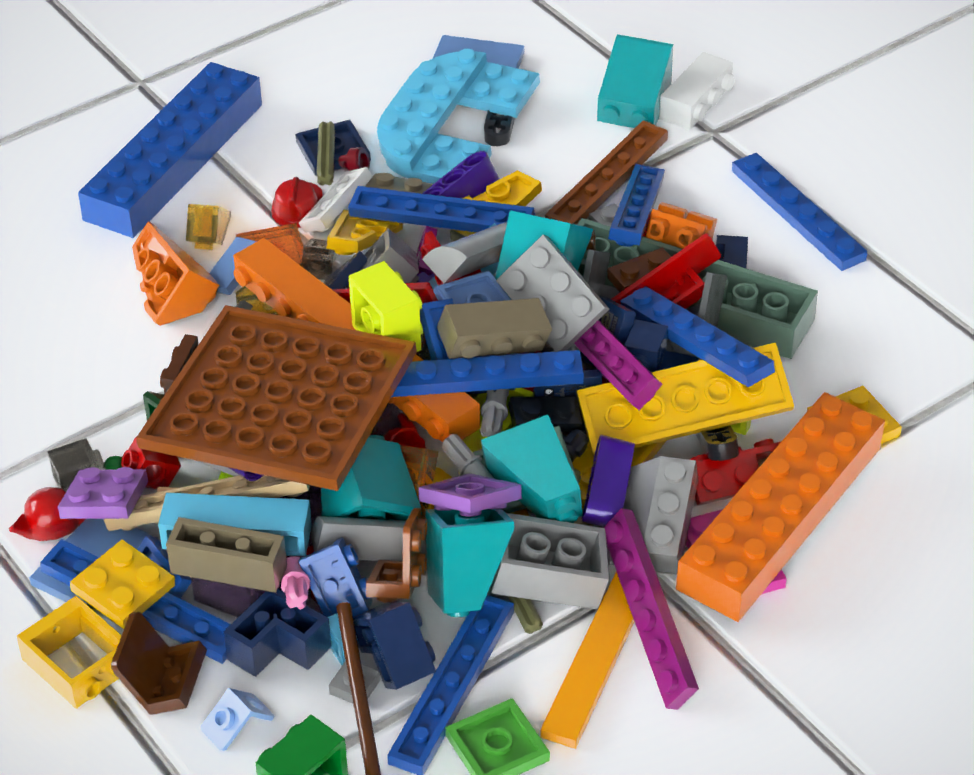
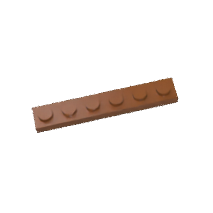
[545,120,668,225]

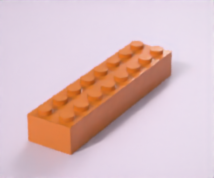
[676,392,885,622]

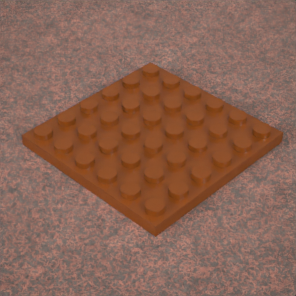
[136,305,417,491]

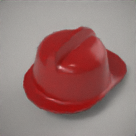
[271,176,323,229]

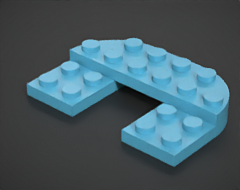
[377,49,540,185]

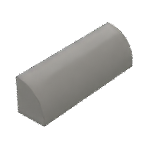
[422,222,507,284]
[310,516,427,561]

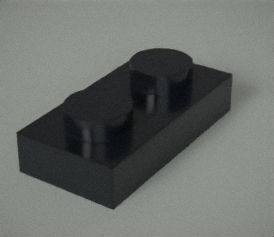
[508,397,583,432]

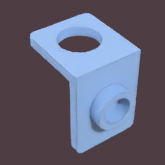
[201,688,275,751]

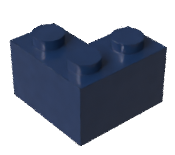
[625,319,699,372]
[223,589,332,677]
[353,602,437,690]

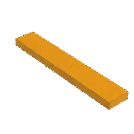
[540,572,634,749]

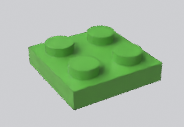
[445,698,550,775]

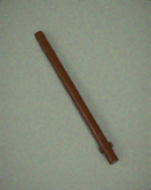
[336,602,381,775]

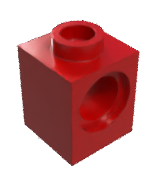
[121,437,181,489]

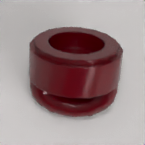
[338,147,370,171]

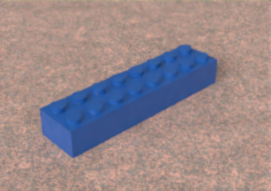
[78,62,262,238]

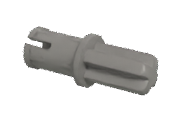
[480,389,509,437]
[442,434,495,479]

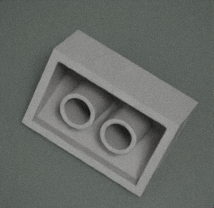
[346,228,419,289]
[609,456,698,574]

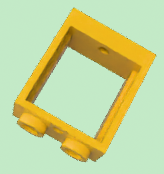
[17,596,122,709]

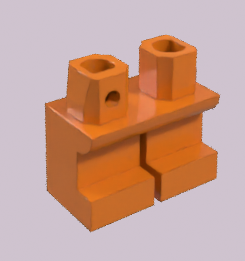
[646,202,718,249]

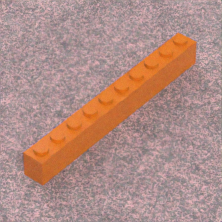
[233,238,480,442]

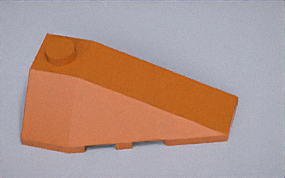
[132,221,220,326]

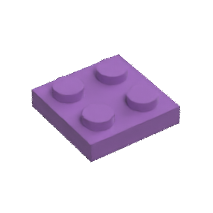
[58,467,148,519]
[419,473,522,517]

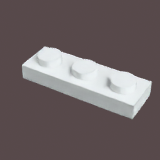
[299,167,373,233]

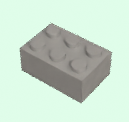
[491,513,609,610]

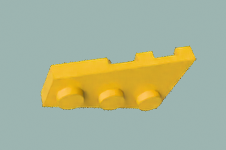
[452,170,542,236]
[326,210,403,255]

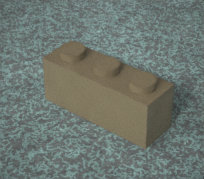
[437,298,552,359]
[166,517,287,593]

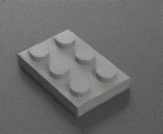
[496,235,609,352]

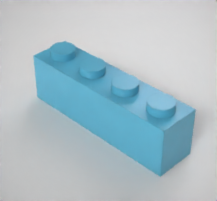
[158,493,312,556]

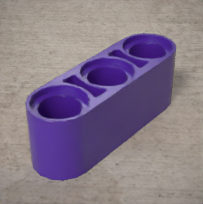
[422,151,500,199]
[582,435,635,527]

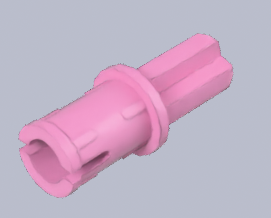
[281,556,310,610]

